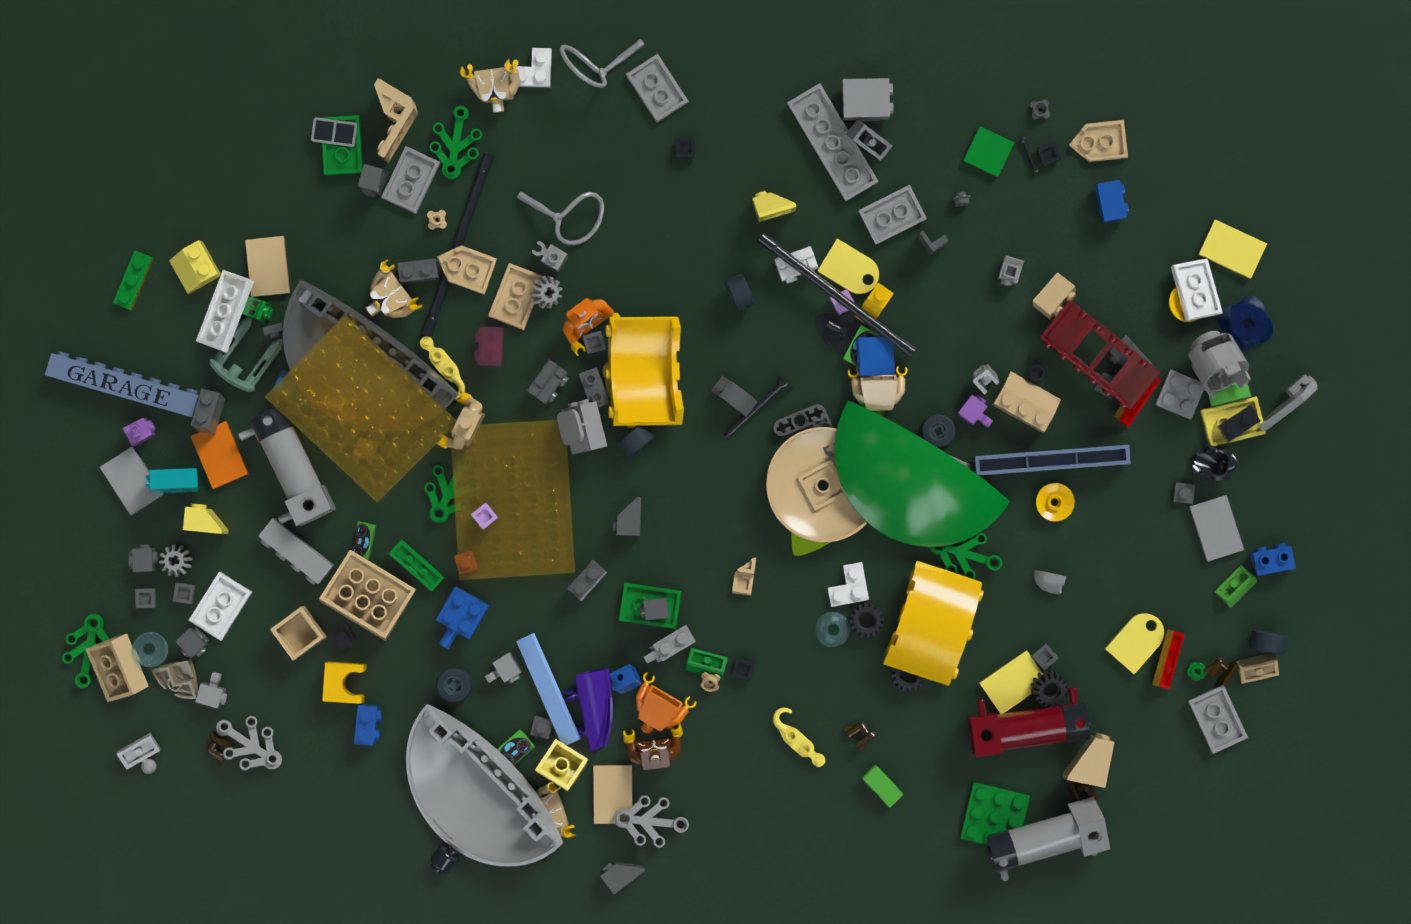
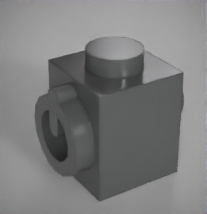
[129,544,159,572]
[175,627,209,658]

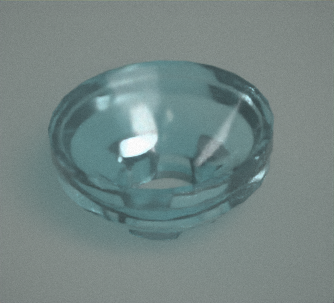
[815,612,850,647]
[133,632,168,667]

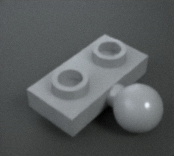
[117,733,160,774]

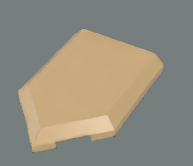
[1069,120,1128,162]
[437,245,497,294]

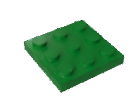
[960,782,1030,845]

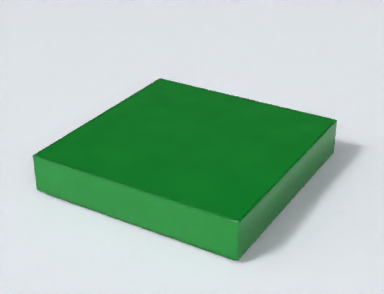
[963,126,1014,178]

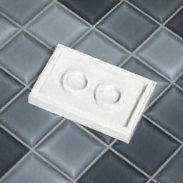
[1171,258,1223,322]
[188,572,252,641]

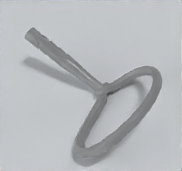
[559,39,645,88]
[518,192,604,245]

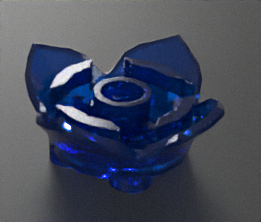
[1217,296,1273,352]

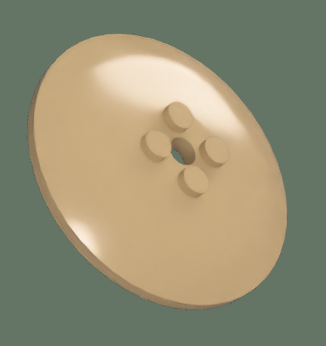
[766,427,867,542]

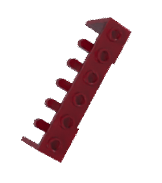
[1040,301,1161,410]

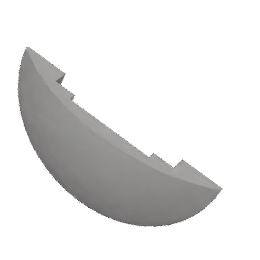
[406,704,563,866]

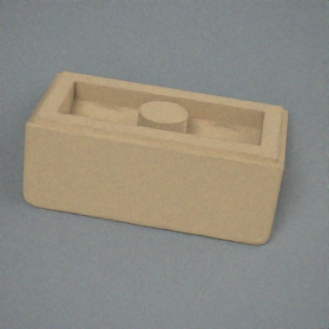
[1236,653,1279,684]

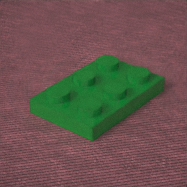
[322,115,363,176]
[619,582,682,629]

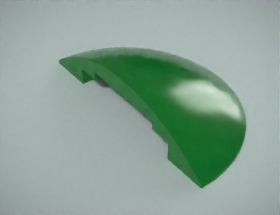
[834,401,1010,547]

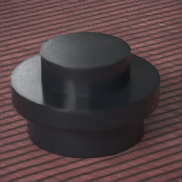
[1027,363,1046,383]

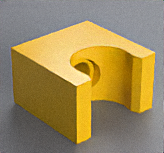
[323,662,367,704]

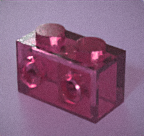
[474,327,504,367]

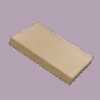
[245,236,290,297]
[488,263,542,330]
[593,765,632,824]

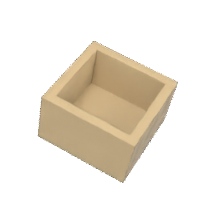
[270,606,327,660]

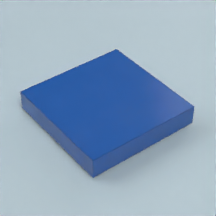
[856,337,895,376]

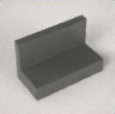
[917,231,949,255]

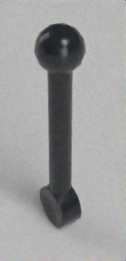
[1019,137,1039,174]

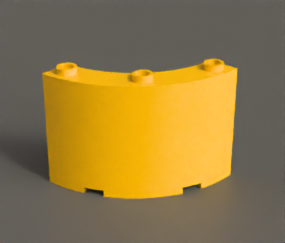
[605,317,684,426]
[883,561,984,686]

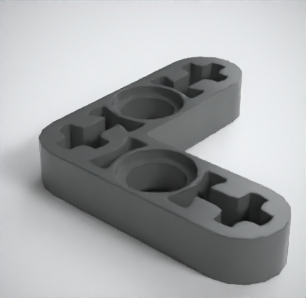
[773,404,835,457]

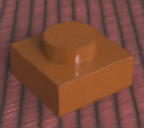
[454,550,478,574]

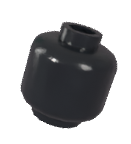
[431,845,459,874]

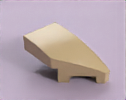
[732,558,756,596]

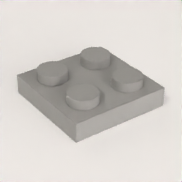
[1155,369,1204,420]

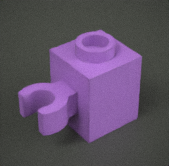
[957,395,993,427]
[123,418,156,446]

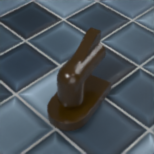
[1203,658,1237,687]
[843,722,878,752]
[206,731,235,765]
[1067,783,1100,802]

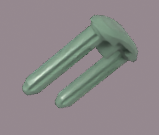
[210,317,283,392]

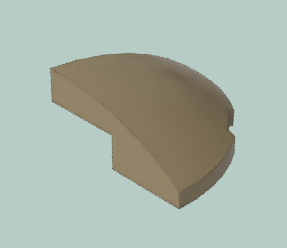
[152,658,198,699]

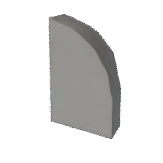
[1034,570,1066,595]

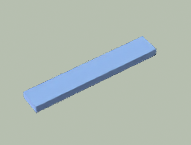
[516,633,581,745]

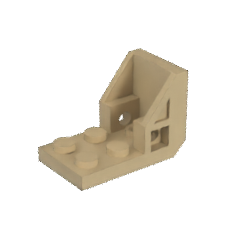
[374,78,418,163]

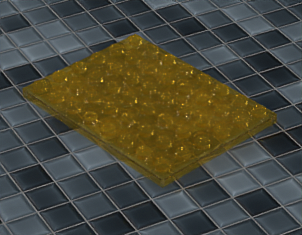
[265,315,457,503]
[450,420,575,580]

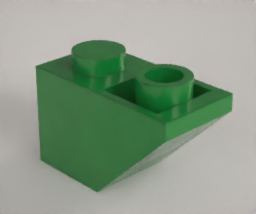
[242,296,274,323]

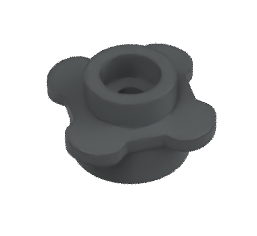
[1030,100,1050,120]

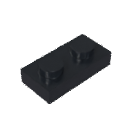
[1217,405,1260,442]

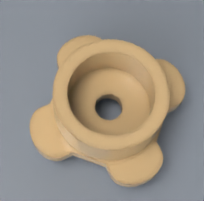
[427,210,447,230]
[700,672,720,692]

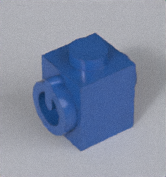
[610,664,642,694]

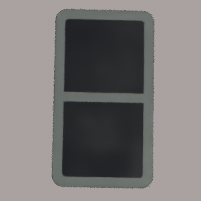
[311,117,357,147]

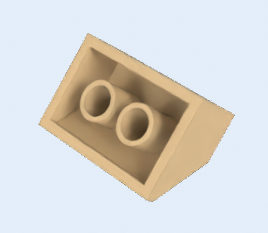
[992,372,1061,433]
[86,633,149,702]

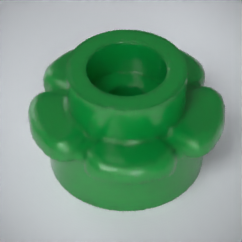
[1187,662,1206,681]

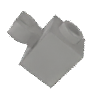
[532,241,568,272]
[485,652,522,683]
[195,672,227,708]

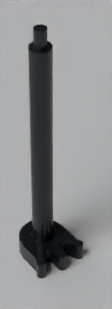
[724,376,793,438]

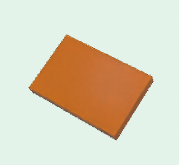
[190,421,249,489]

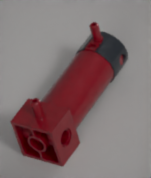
[967,687,1090,757]

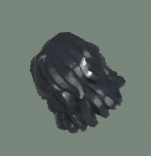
[1191,443,1237,481]

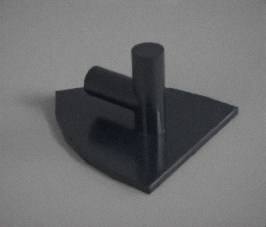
[815,313,863,355]

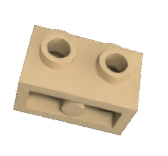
[1033,272,1076,320]

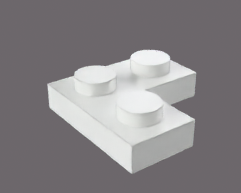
[516,48,552,88]
[828,562,869,607]

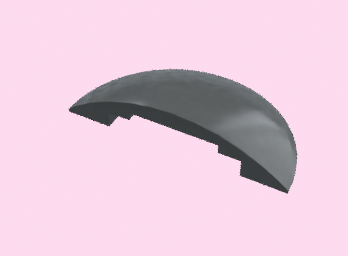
[283,280,459,432]

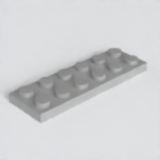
[787,83,879,202]

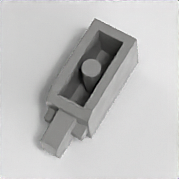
[643,625,696,664]

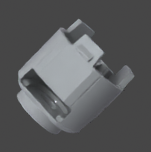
[1188,331,1251,399]

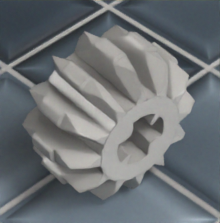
[530,276,563,308]
[159,544,193,577]

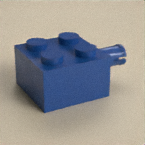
[436,586,490,649]

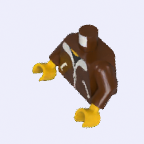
[623,724,683,770]

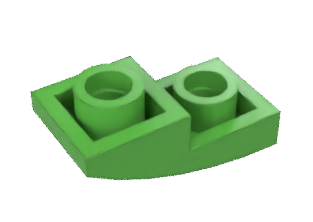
[1208,383,1251,407]
[862,765,904,808]

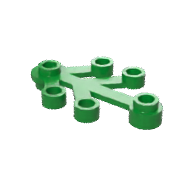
[430,106,482,179]
[424,454,479,523]
[929,533,1002,579]
[62,614,109,688]

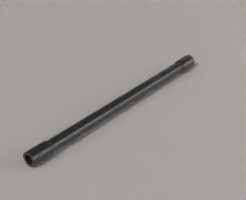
[421,153,494,337]
[757,233,916,358]

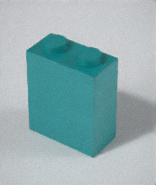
[146,468,198,494]

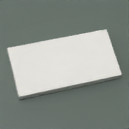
[196,270,254,353]

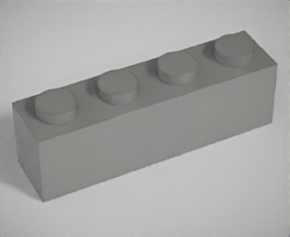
[259,518,335,585]

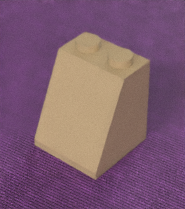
[1062,733,1114,788]

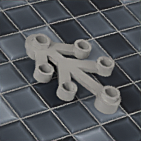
[216,716,282,771]
[614,795,689,848]

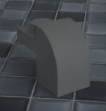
[711,375,757,417]

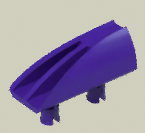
[563,668,613,751]

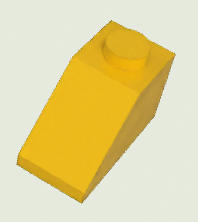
[855,283,894,327]

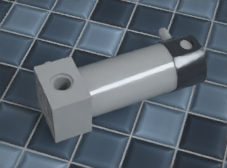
[239,405,336,526]
[985,797,1110,881]

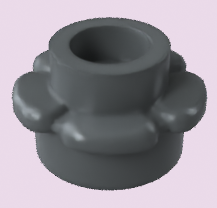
[952,192,971,207]

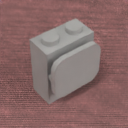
[842,78,893,121]
[557,399,607,454]

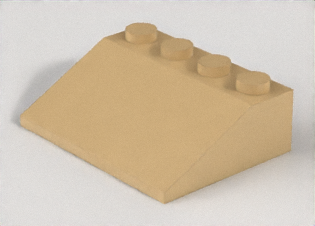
[319,550,416,641]

